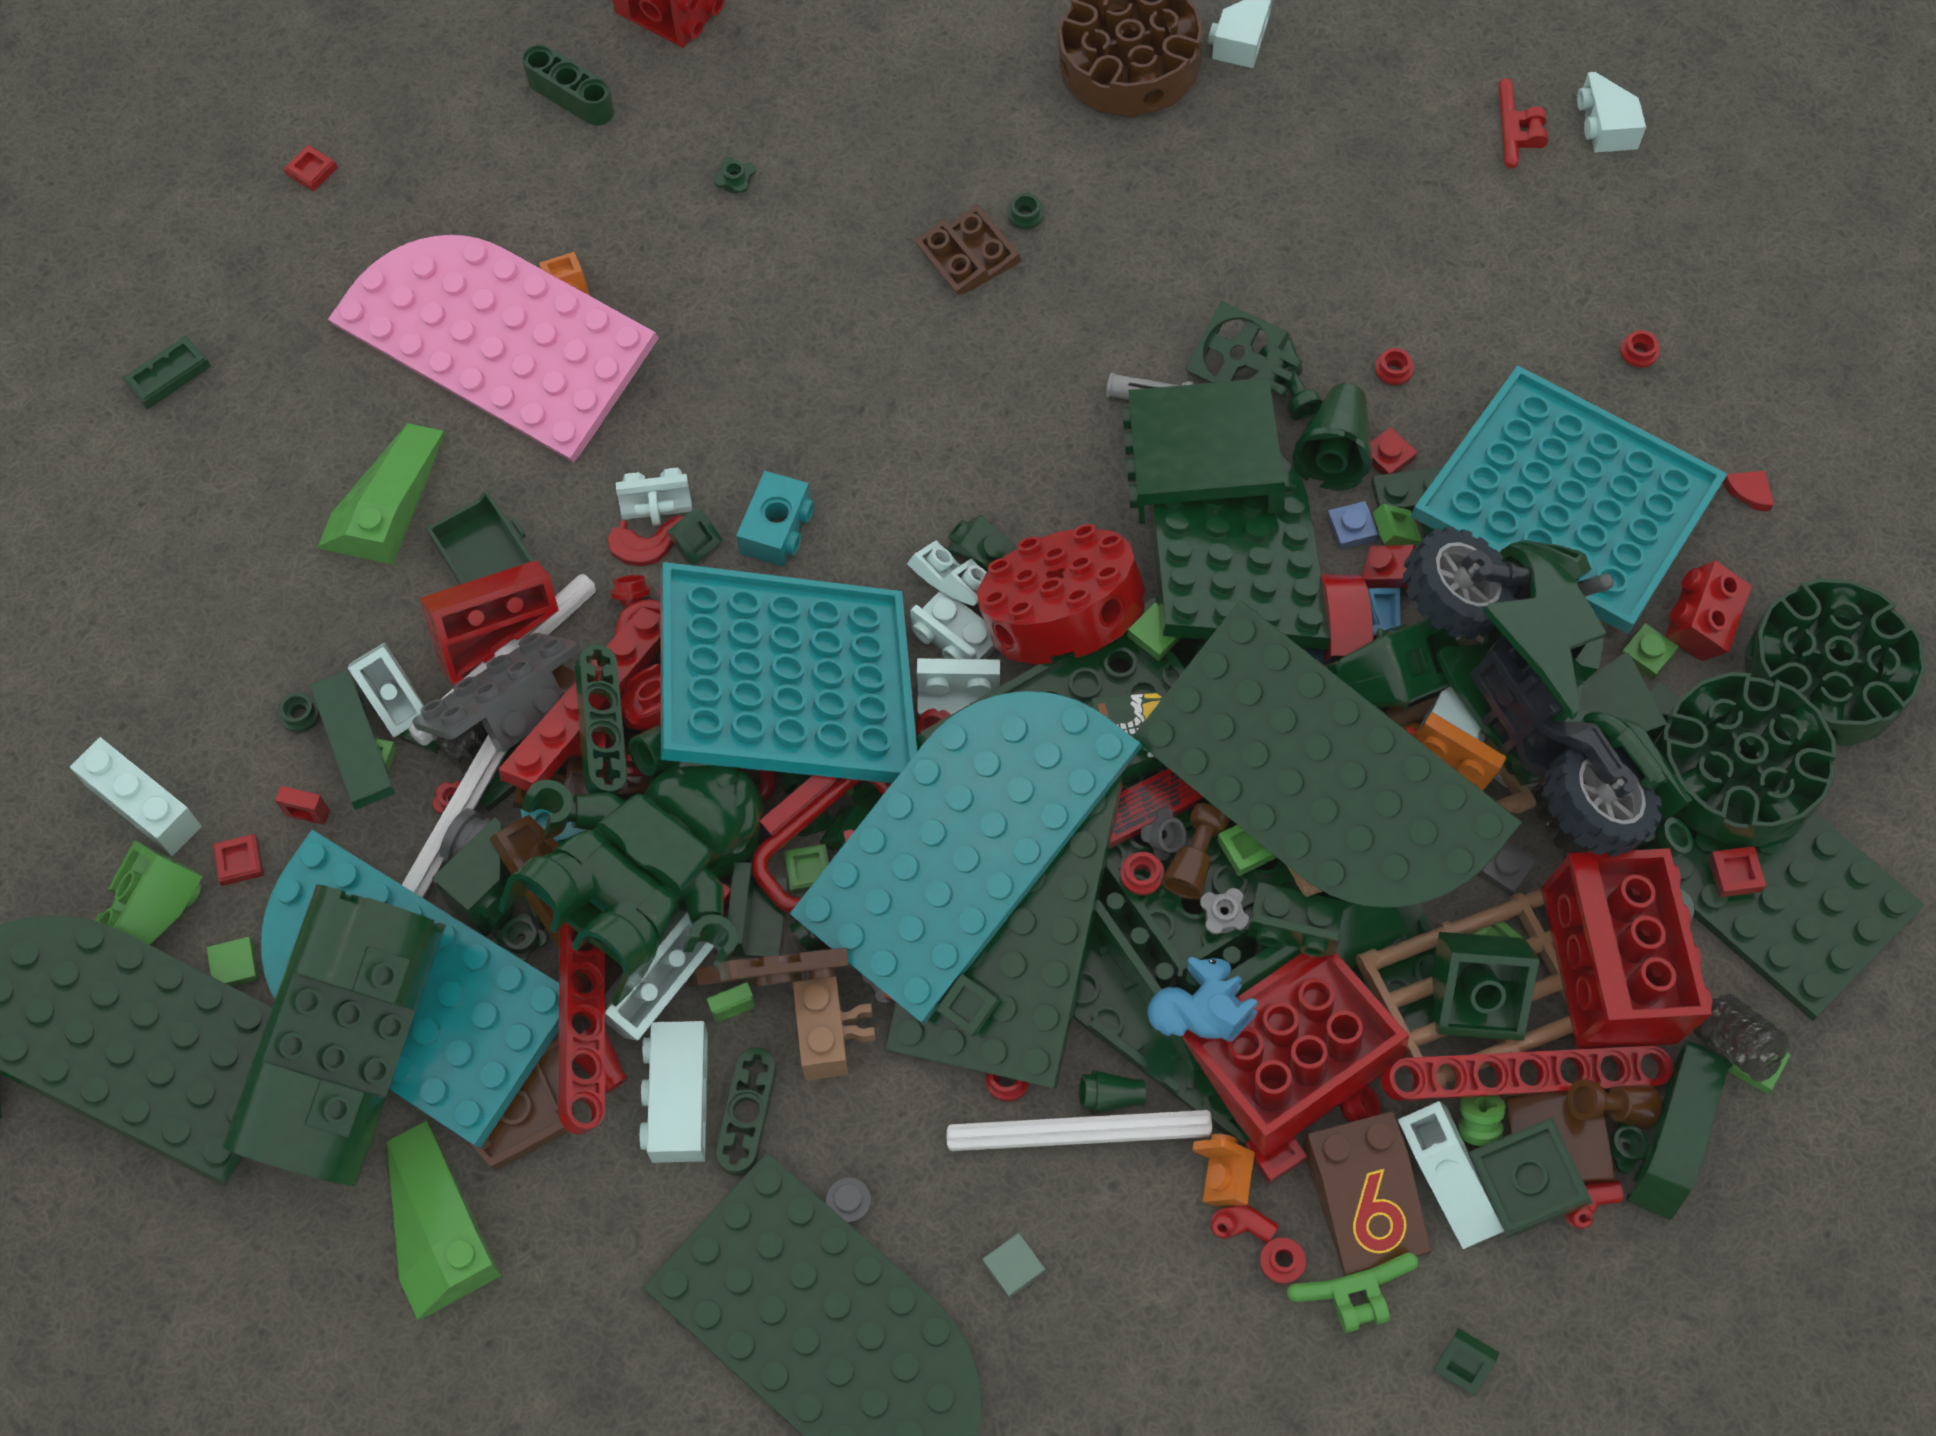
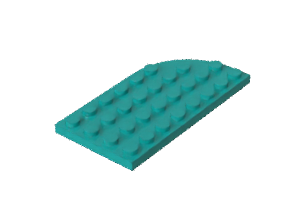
[790,691,1143,1024]
[261,830,559,1149]

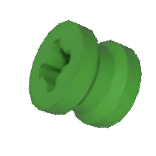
[1458,1096,1506,1147]

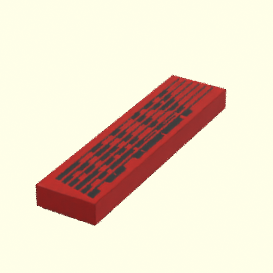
[1109,769,1207,849]

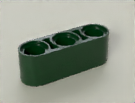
[522,44,614,126]

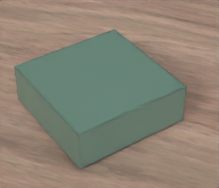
[982,1232,1046,1299]

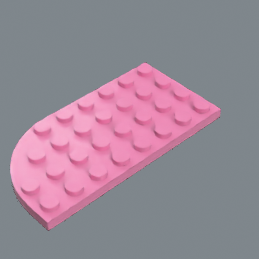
[328,235,659,463]

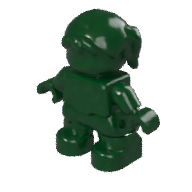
[498,761,764,1007]

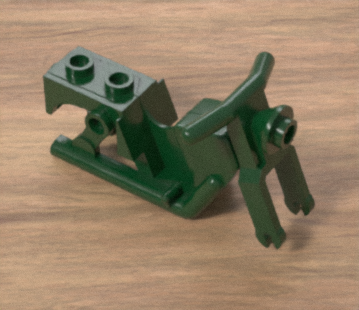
[1323,617,1459,710]

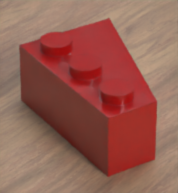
[420,560,559,686]

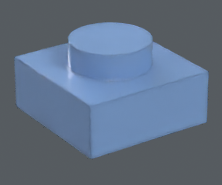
[1327,501,1379,550]

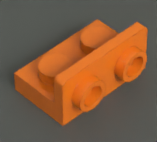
[1414,712,1506,791]

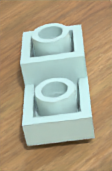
[907,540,987,606]

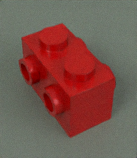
[1665,560,1752,661]

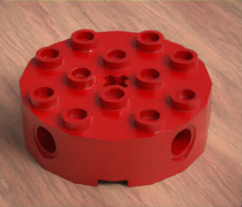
[977,524,1146,665]

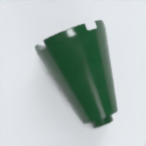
[1292,383,1372,491]

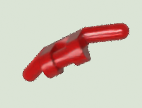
[1498,78,1548,169]

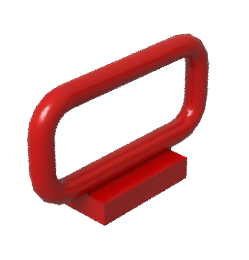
[751,775,892,913]

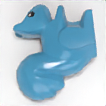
[1147,957,1259,1042]

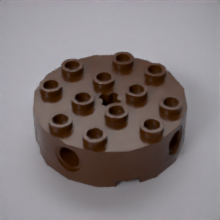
[1057,0,1203,117]

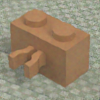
[793,976,876,1080]

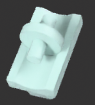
[616,468,692,526]

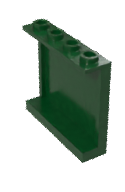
[1122,378,1285,524]

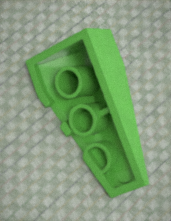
[318,423,445,565]
[95,840,203,945]
[386,1121,502,1321]

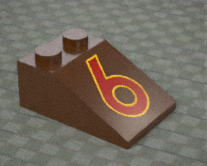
[1302,1111,1431,1276]

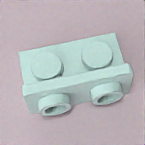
[910,591,995,659]
[917,658,1000,717]

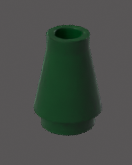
[1079,1070,1146,1114]

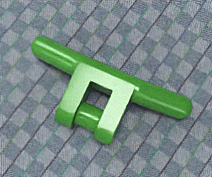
[1287,1252,1418,1334]

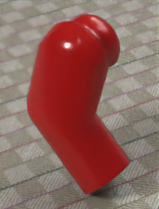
[1564,1180,1623,1229]
[1211,1204,1279,1244]

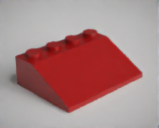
[1182,952,1409,1157]

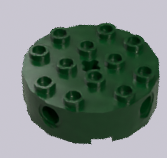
[1744,578,1926,746]
[1655,672,1837,846]

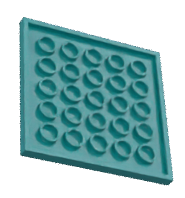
[1411,365,1727,634]
[660,562,917,783]

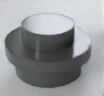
[826,1177,871,1223]

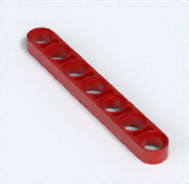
[558,922,605,1135]
[1381,1046,1673,1101]

